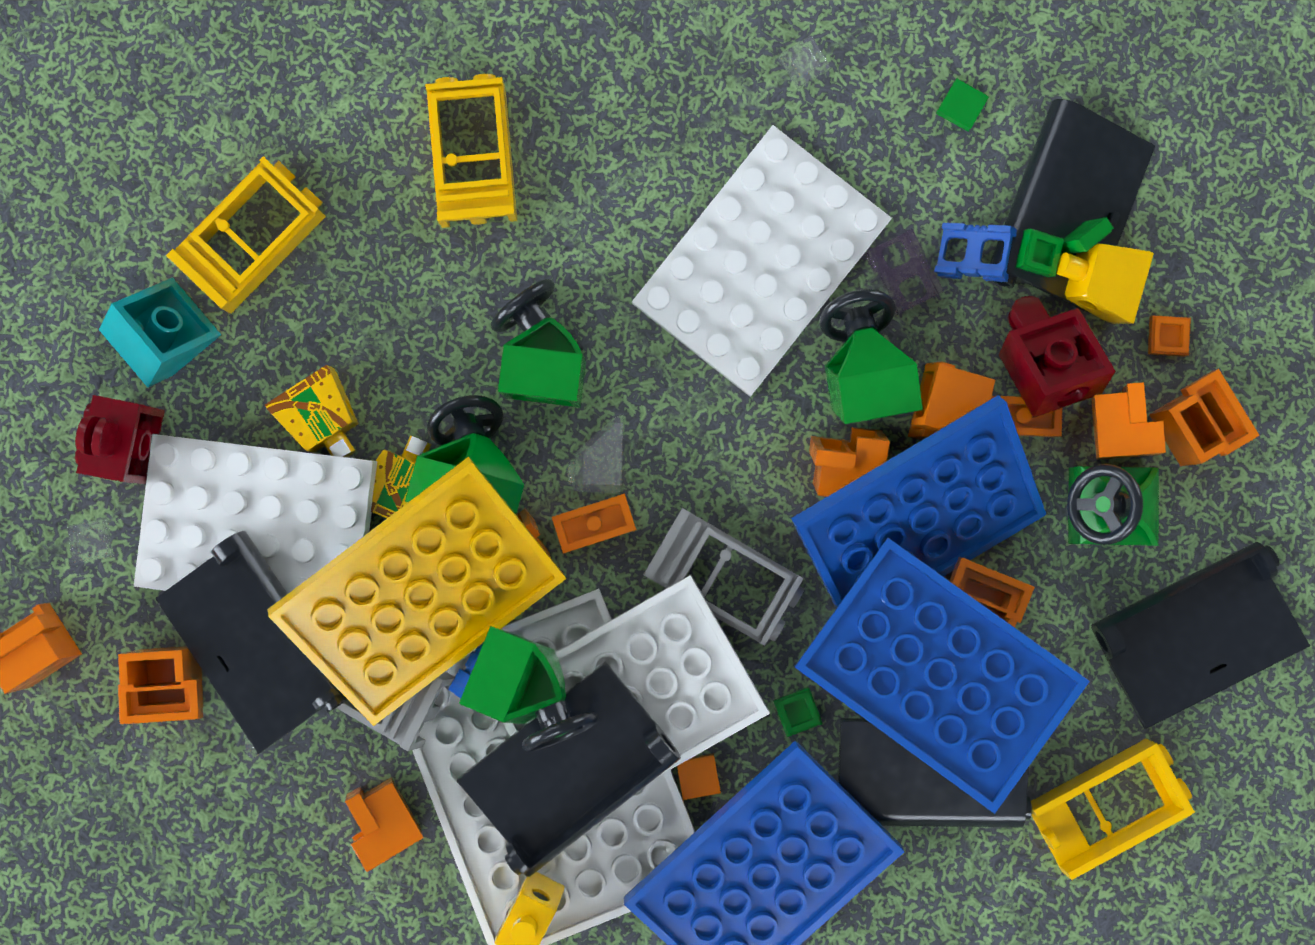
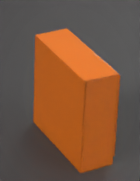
[1148,315,1191,357]
[677,753,721,800]

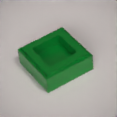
[936,78,989,132]
[1062,217,1114,254]
[1015,229,1064,277]
[773,687,823,737]

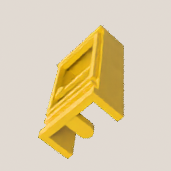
[425,74,517,228]
[166,156,326,314]
[1031,738,1195,880]

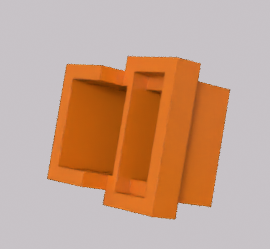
[908,362,995,440]
[1149,369,1260,467]
[1091,382,1166,459]
[809,427,890,497]
[950,557,1035,628]
[0,603,82,694]
[118,646,204,724]
[345,777,423,872]

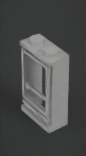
[643,508,805,646]
[337,671,455,751]

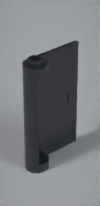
[990,99,1155,313]
[155,531,348,754]
[1091,542,1310,729]
[457,661,681,877]
[838,718,1032,828]

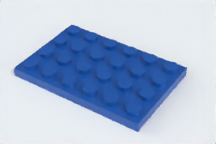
[791,395,1047,608]
[795,538,1090,814]
[624,740,905,945]

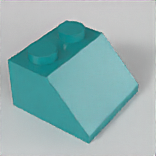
[99,277,221,388]

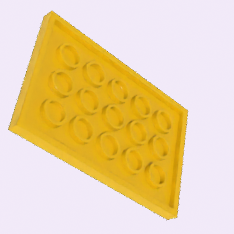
[267,457,566,726]

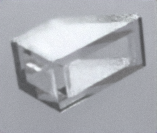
[568,415,624,494]

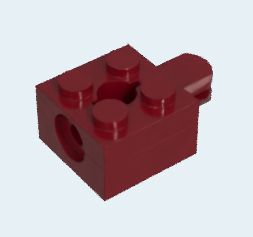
[998,296,1116,418]
[75,395,165,484]

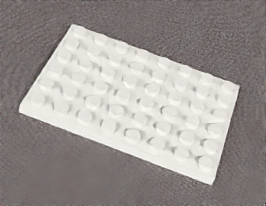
[412,588,695,945]

